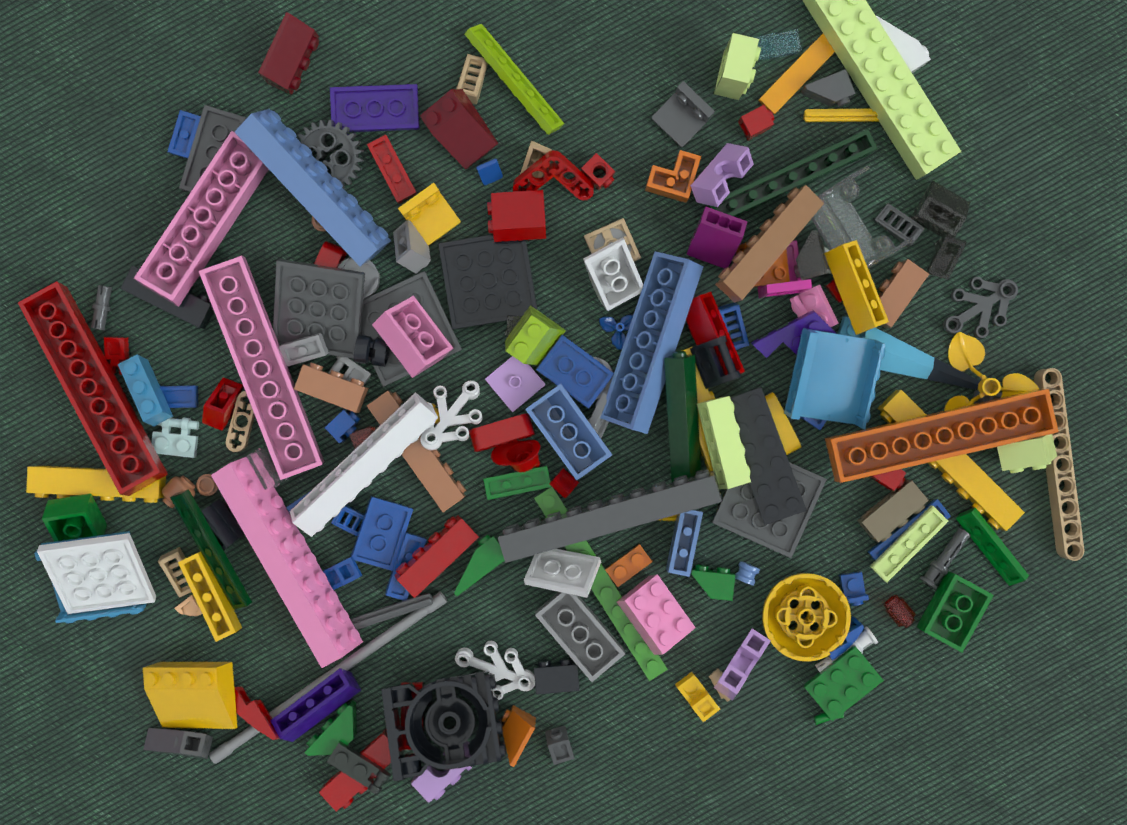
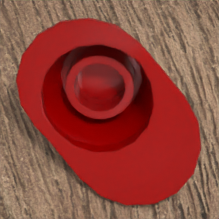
[491,440,540,473]

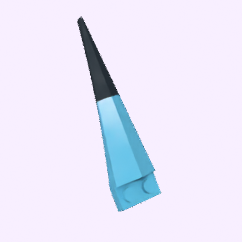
[837,316,1001,393]

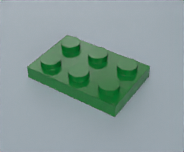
[804,645,884,721]

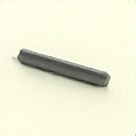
[351,593,433,630]

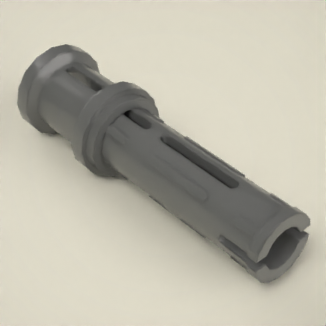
[919,528,971,590]

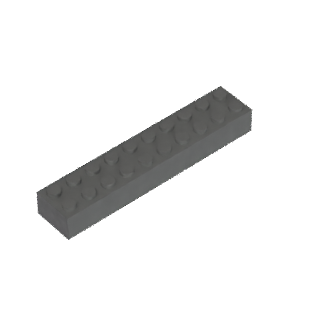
[498,469,722,563]

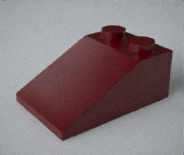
[420,89,499,169]

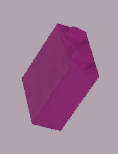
[686,207,747,268]

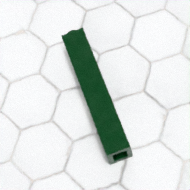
[664,351,701,483]

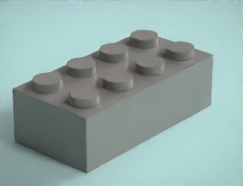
[535,592,625,682]

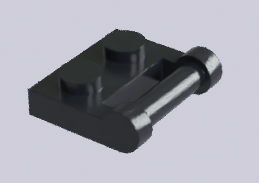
[690,335,741,389]

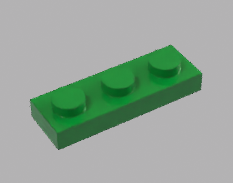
[483,466,551,500]

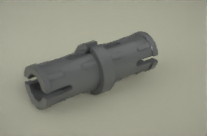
[90,285,112,330]

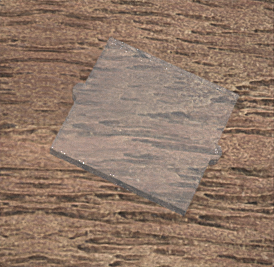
[247,447,288,490]

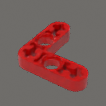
[513,150,594,200]

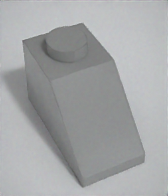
[393,219,431,273]

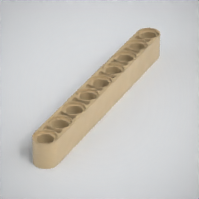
[1034,368,1084,561]

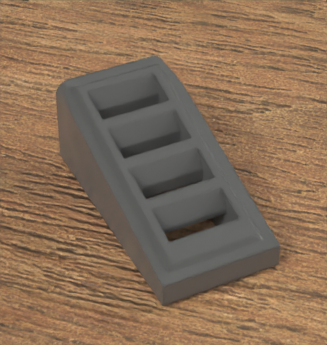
[874,203,925,247]

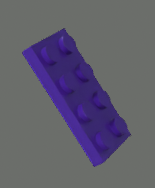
[330,84,420,132]

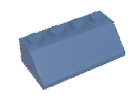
[525,384,612,480]

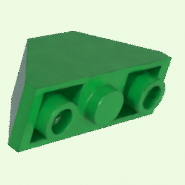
[304,700,357,756]

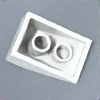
[583,237,643,311]

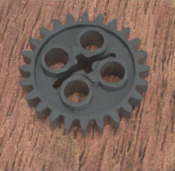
[298,120,364,189]

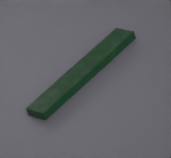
[170,489,252,609]

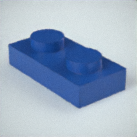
[167,110,201,159]

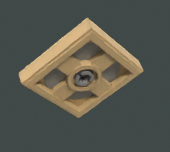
[584,218,641,261]

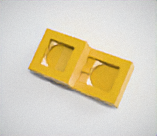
[675,672,720,722]

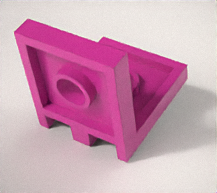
[757,241,812,298]

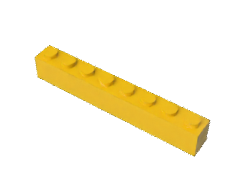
[878,390,1025,531]

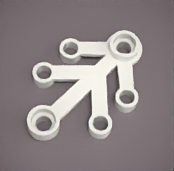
[420,381,482,450]
[455,641,535,700]

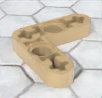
[226,391,255,452]

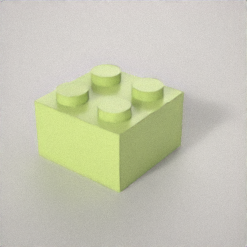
[997,434,1057,473]

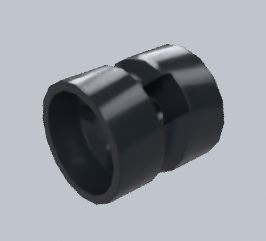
[354,334,390,367]

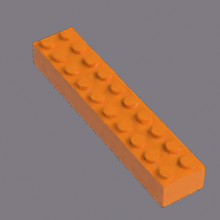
[825,389,1059,483]

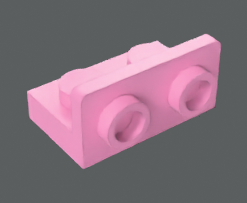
[790,284,839,327]

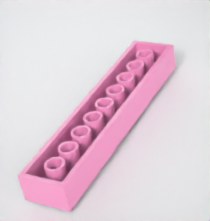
[199,256,324,480]
[211,454,363,668]

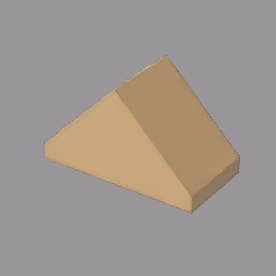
[520,141,552,182]

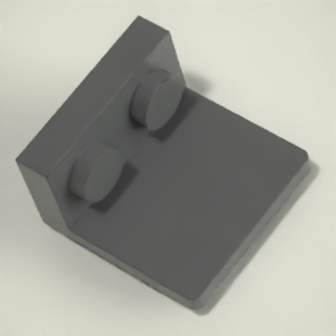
[652,81,715,148]

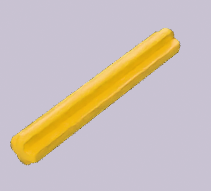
[803,109,879,122]

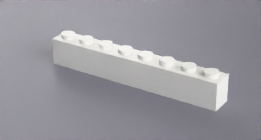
[290,392,438,537]

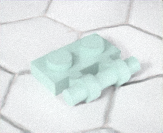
[152,417,199,458]

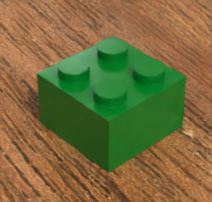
[42,494,107,542]

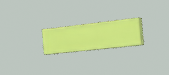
[870,505,948,583]

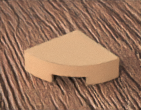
[174,595,202,616]

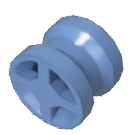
[735,561,760,585]

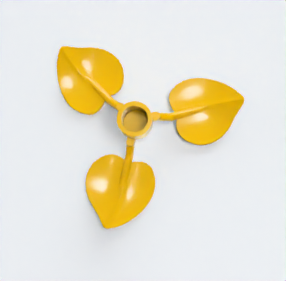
[944,332,1039,411]

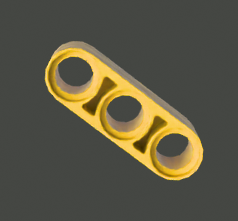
[765,392,801,455]

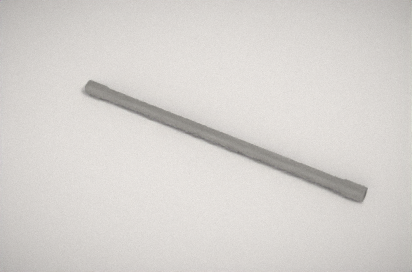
[209,591,448,764]

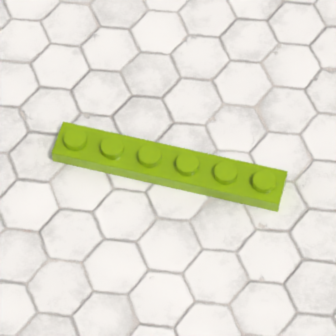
[465,24,565,135]

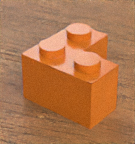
[645,150,701,203]

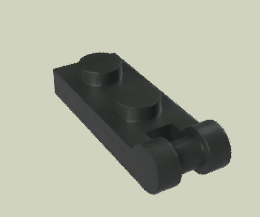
[327,741,391,795]

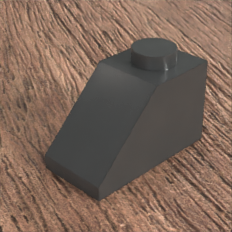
[801,69,855,107]

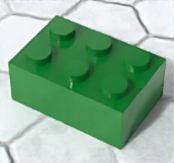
[917,571,994,653]

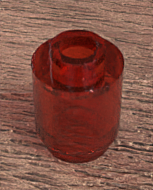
[883,594,916,628]

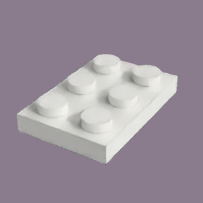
[524,549,601,598]

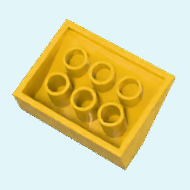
[143,662,237,729]

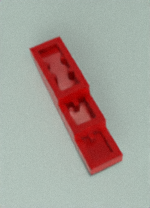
[234,686,280,740]

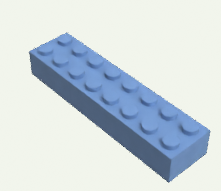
[235,109,391,266]
[600,251,703,434]

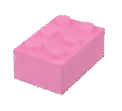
[372,296,454,378]
[617,574,695,655]

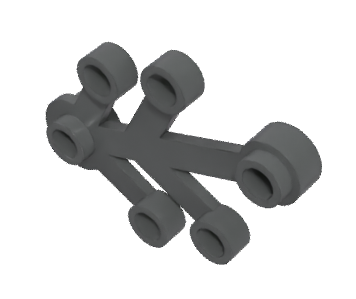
[943,277,1018,338]

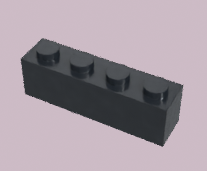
[120,264,214,329]

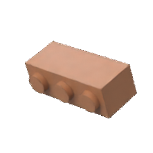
[879,259,929,329]
[294,362,369,413]

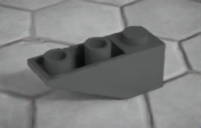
[143,728,213,759]

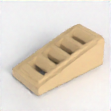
[457,54,488,104]
[158,547,192,598]

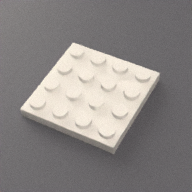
[37,533,156,614]

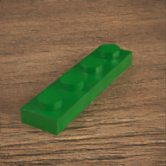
[956,508,1029,586]

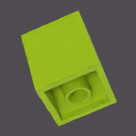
[505,305,566,365]

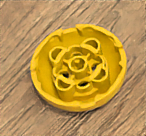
[762,573,851,661]

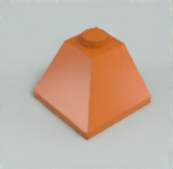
[501,705,536,767]

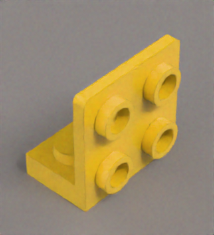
[398,183,461,246]

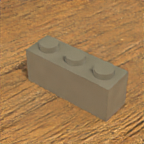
[857,479,929,542]

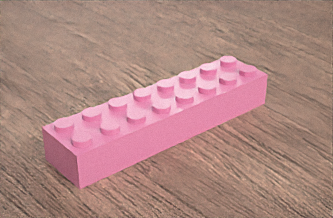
[134,131,269,307]

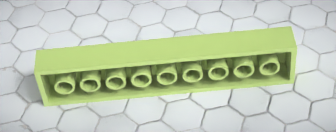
[802,0,961,180]

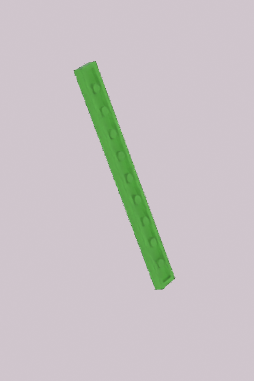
[534,487,668,681]

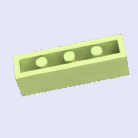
[697,396,751,489]

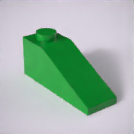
[454,535,505,596]

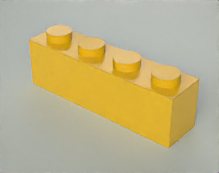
[824,240,889,335]
[178,552,242,642]

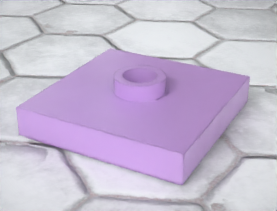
[485,356,546,412]

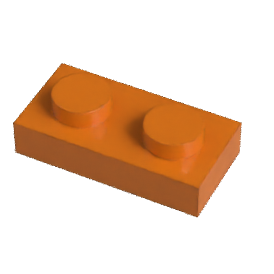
[605,544,653,587]

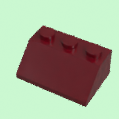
[258,12,319,95]

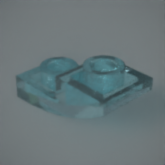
[756,29,802,60]

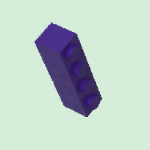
[271,668,361,742]

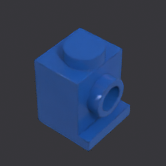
[325,410,360,444]

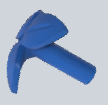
[599,315,633,350]

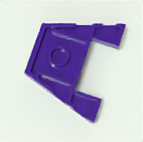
[752,310,836,358]

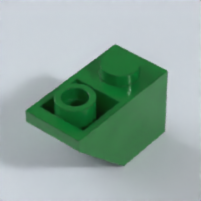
[691,565,735,601]

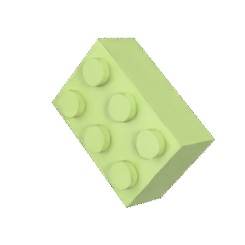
[714,33,761,100]

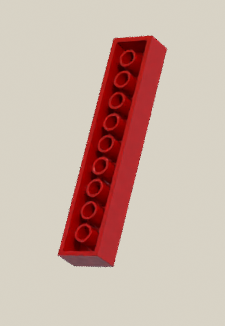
[18,281,168,496]

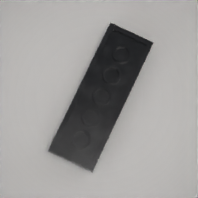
[730,387,807,525]

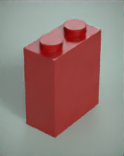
[487,190,546,242]

